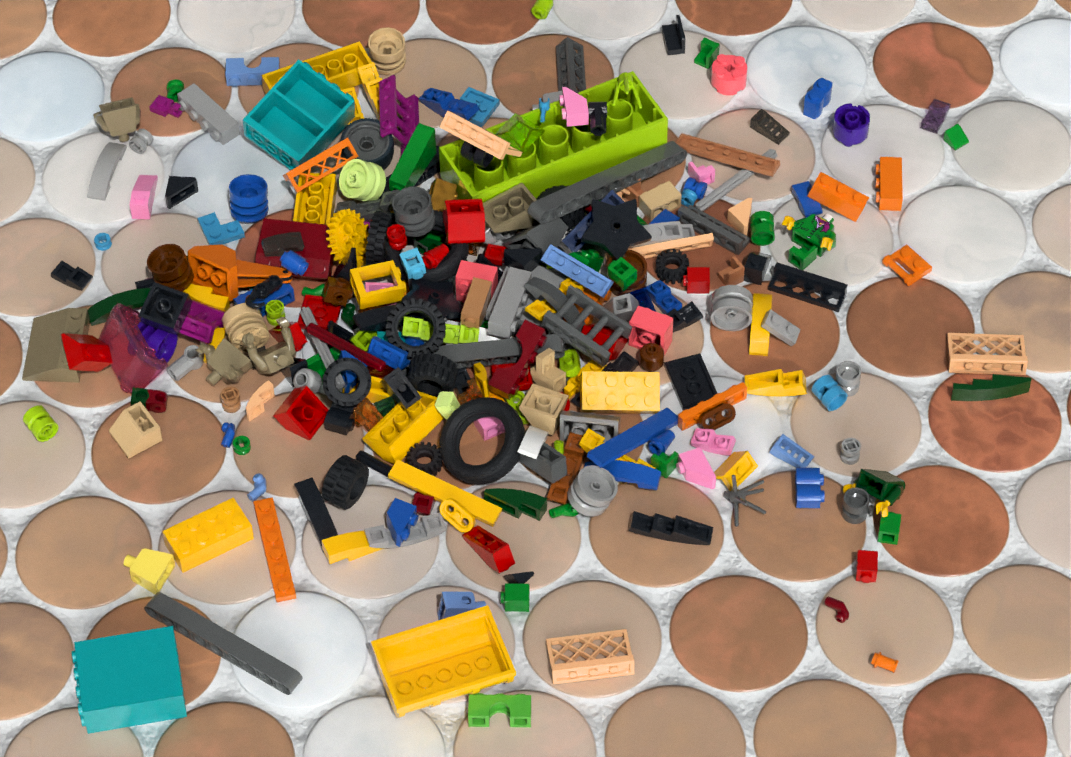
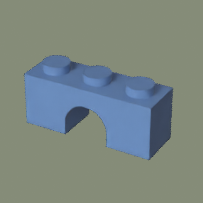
[225,57,280,86]

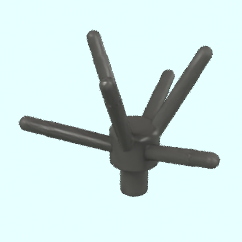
[724,475,766,527]

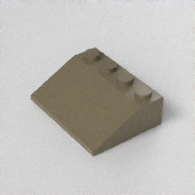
[22,308,90,383]

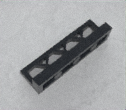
[768,262,848,312]

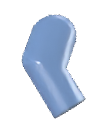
[247,473,267,502]

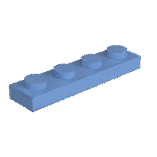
[541,244,614,298]

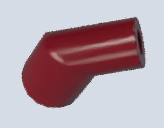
[824,596,849,623]

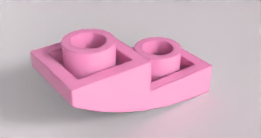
[691,428,736,456]

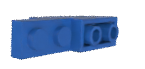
[418,88,480,120]

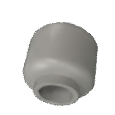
[293,368,322,394]

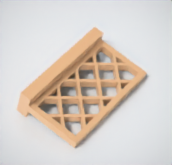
[440,111,522,160]
[947,333,1028,375]
[546,629,634,684]

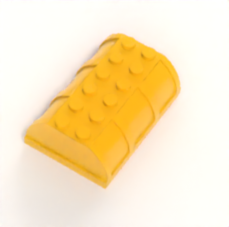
[371,605,516,718]

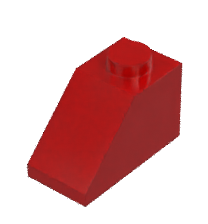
[269,322,308,352]

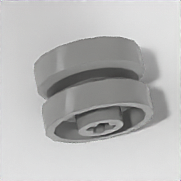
[711,285,753,331]
[567,465,618,517]

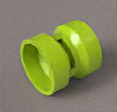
[266,300,285,326]

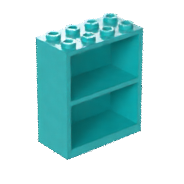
[243,59,355,176]
[71,626,187,734]

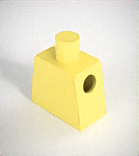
[124,548,175,594]

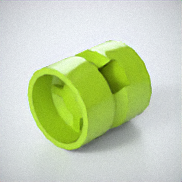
[23,405,59,442]

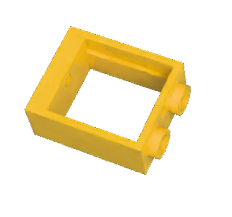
[350,260,407,309]

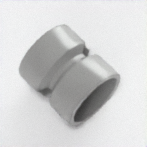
[835,361,861,397]

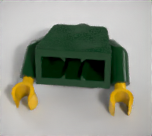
[843,468,906,517]

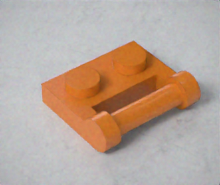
[882,244,932,286]

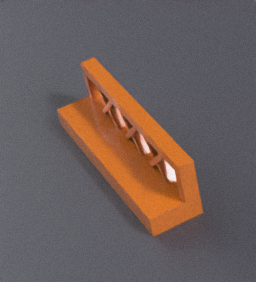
[282,138,359,193]

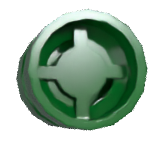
[750,211,775,246]

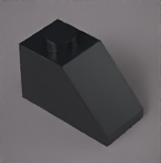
[744,251,772,285]
[380,367,422,409]

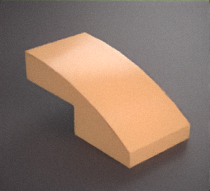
[246,380,275,422]

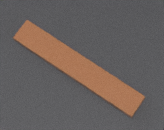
[675,133,780,177]

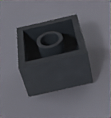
[139,282,193,336]

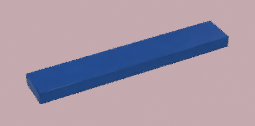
[587,408,678,468]

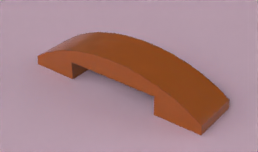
[547,432,585,505]

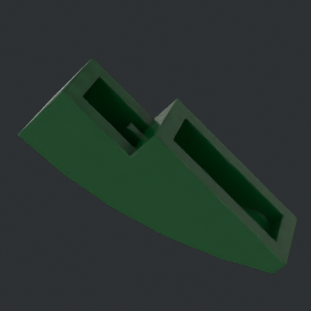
[484,488,547,521]

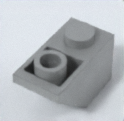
[604,293,639,327]

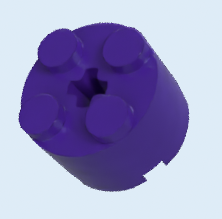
[833,104,870,147]

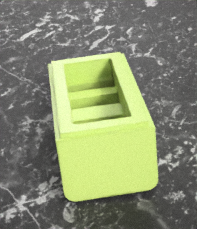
[435,391,461,420]

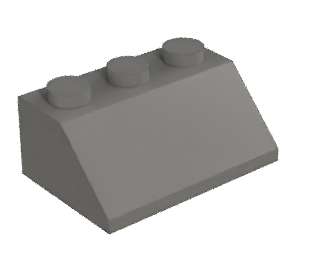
[560,411,621,442]

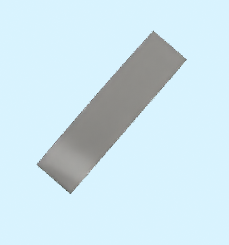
[87,142,127,201]
[364,513,446,548]

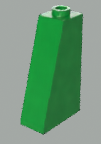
[389,123,436,191]

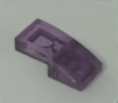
[920,99,951,134]

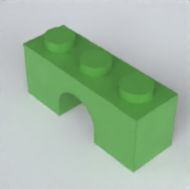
[468,693,531,727]

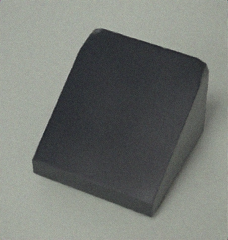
[504,571,534,584]

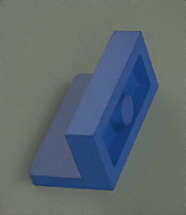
[368,336,410,370]

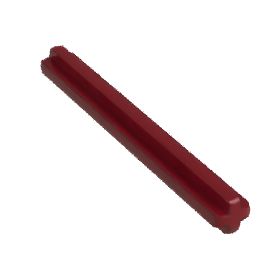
[307,323,386,372]

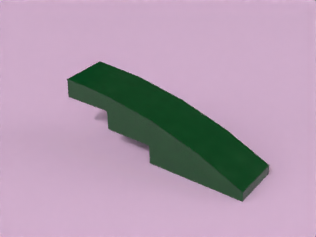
[951,374,1031,401]

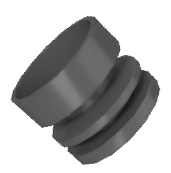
[392,186,435,237]

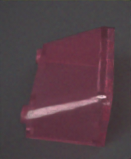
[98,303,168,393]

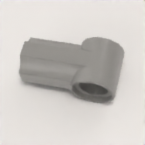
[166,345,203,381]

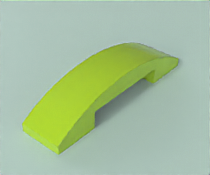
[402,317,480,344]

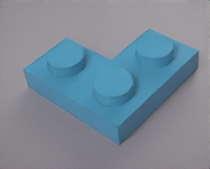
[460,87,500,127]
[197,212,245,245]

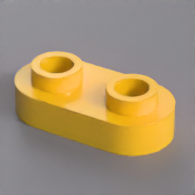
[440,498,475,532]

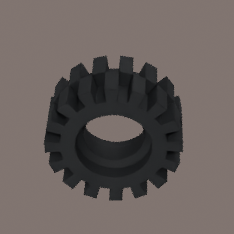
[655,249,689,284]
[407,442,442,476]

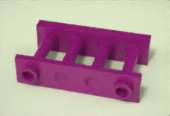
[379,75,419,155]
[179,299,225,344]

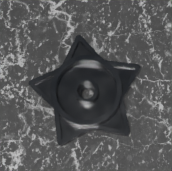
[581,199,652,261]
[399,278,463,327]

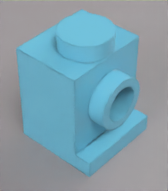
[399,248,426,280]

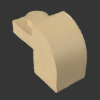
[530,348,566,392]

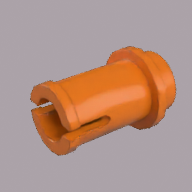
[871,652,899,673]

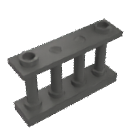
[542,285,633,367]

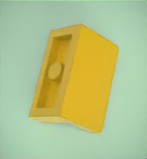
[714,451,758,491]

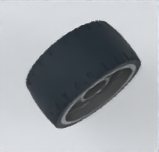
[340,118,394,170]

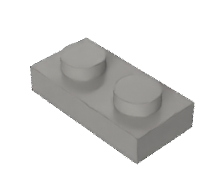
[761,309,801,346]

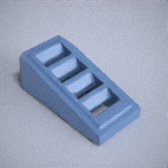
[769,434,814,468]

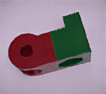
[131,387,168,413]

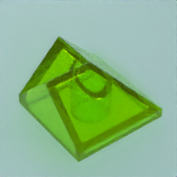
[495,113,545,154]

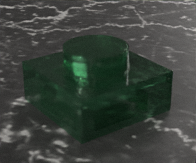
[374,396,395,420]

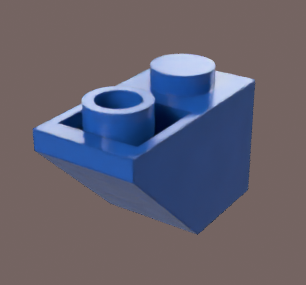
[386,498,419,547]

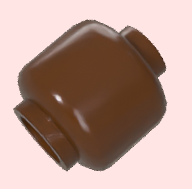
[639,343,664,371]

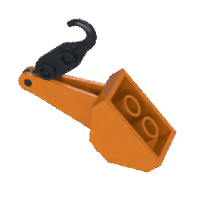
[187,244,292,308]

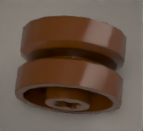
[606,250,647,297]

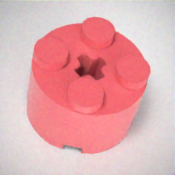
[711,54,747,95]

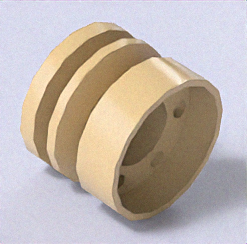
[368,27,406,75]
[222,303,269,353]

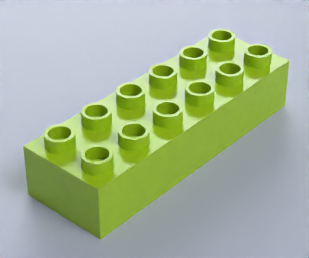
[439,71,668,203]

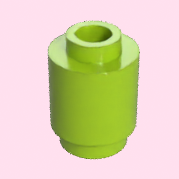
[531,0,553,19]

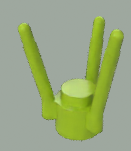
[612,72,642,109]

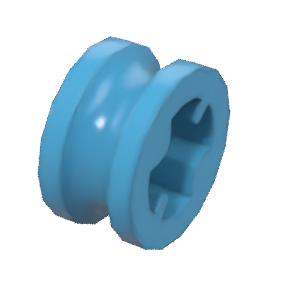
[681,189,697,207]
[94,233,112,251]

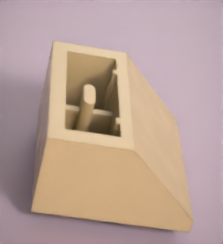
[109,401,162,459]

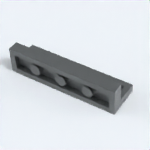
[556,37,586,93]
[678,205,751,255]

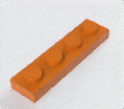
[678,382,747,431]

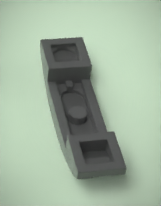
[335,189,400,220]
[524,277,586,332]

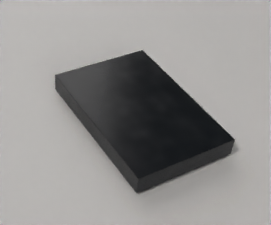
[664,353,717,410]

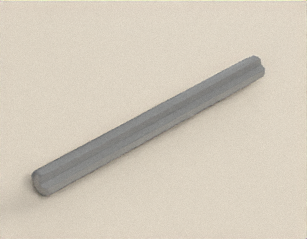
[695,149,777,211]
[300,306,345,389]

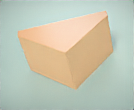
[727,198,752,236]

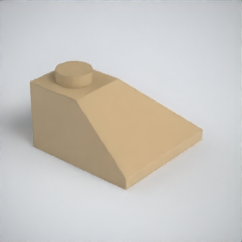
[519,384,569,436]

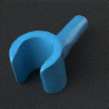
[539,98,550,123]

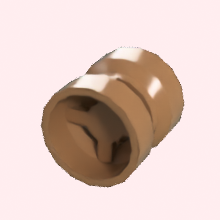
[220,386,241,413]

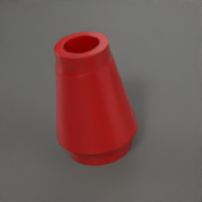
[422,244,449,269]

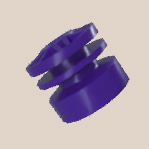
[128,321,178,368]

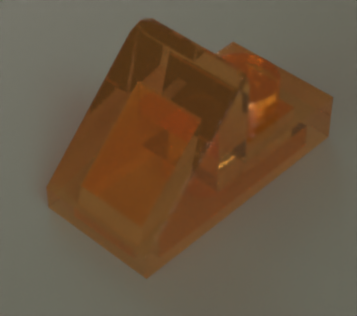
[457,378,483,405]
[353,398,383,432]

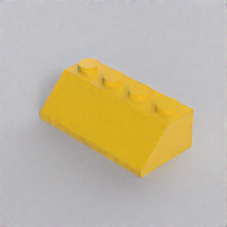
[362,391,444,464]

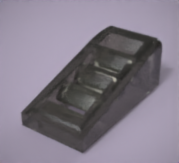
[750,109,790,145]

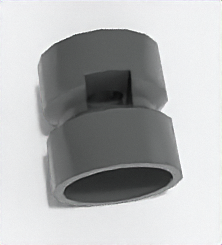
[842,487,870,524]

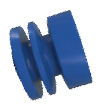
[229,174,269,223]

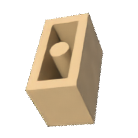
[638,181,682,222]

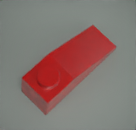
[462,525,515,574]

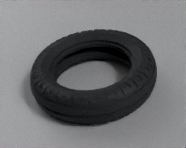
[384,210,469,283]
[439,397,525,485]

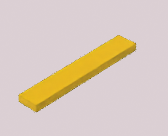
[388,459,502,527]

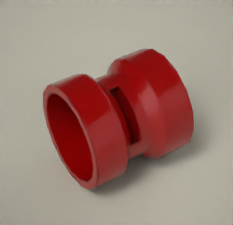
[387,224,408,250]

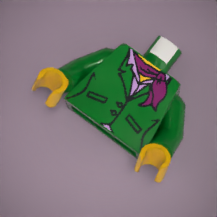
[782,214,836,257]

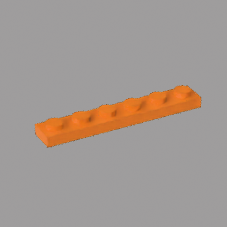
[253,497,296,602]

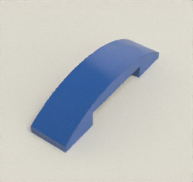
[584,460,662,490]

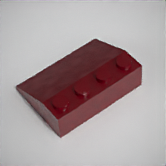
[255,218,334,281]

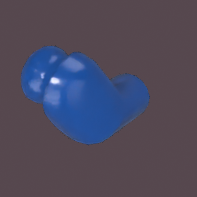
[221,422,235,448]

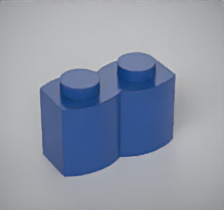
[803,78,833,119]
[795,467,825,508]

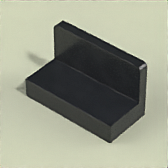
[661,14,686,55]

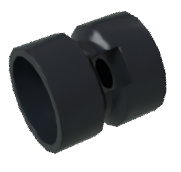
[460,141,494,168]

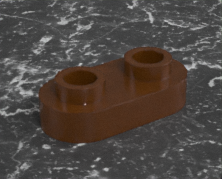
[699,403,736,430]

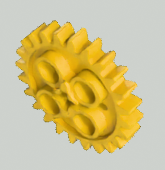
[326,209,369,268]

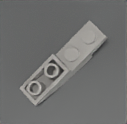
[629,221,695,249]

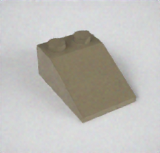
[483,183,538,233]

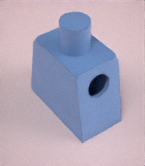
[437,591,486,620]

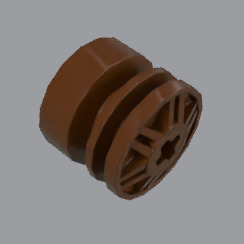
[147,244,194,292]

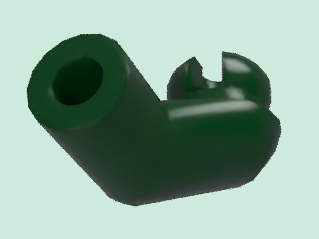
[341,303,358,330]

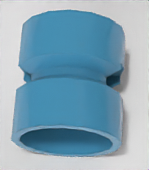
[812,375,848,411]

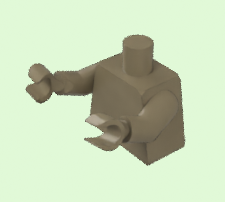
[93,97,141,142]
[242,317,296,374]
[195,338,253,386]

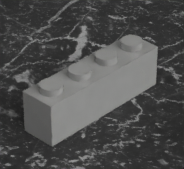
[177,83,240,145]
[488,267,532,339]

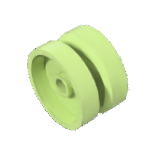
[339,159,386,202]

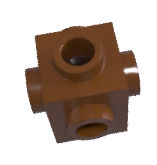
[322,277,353,306]

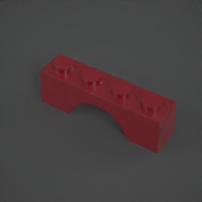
[488,319,547,400]

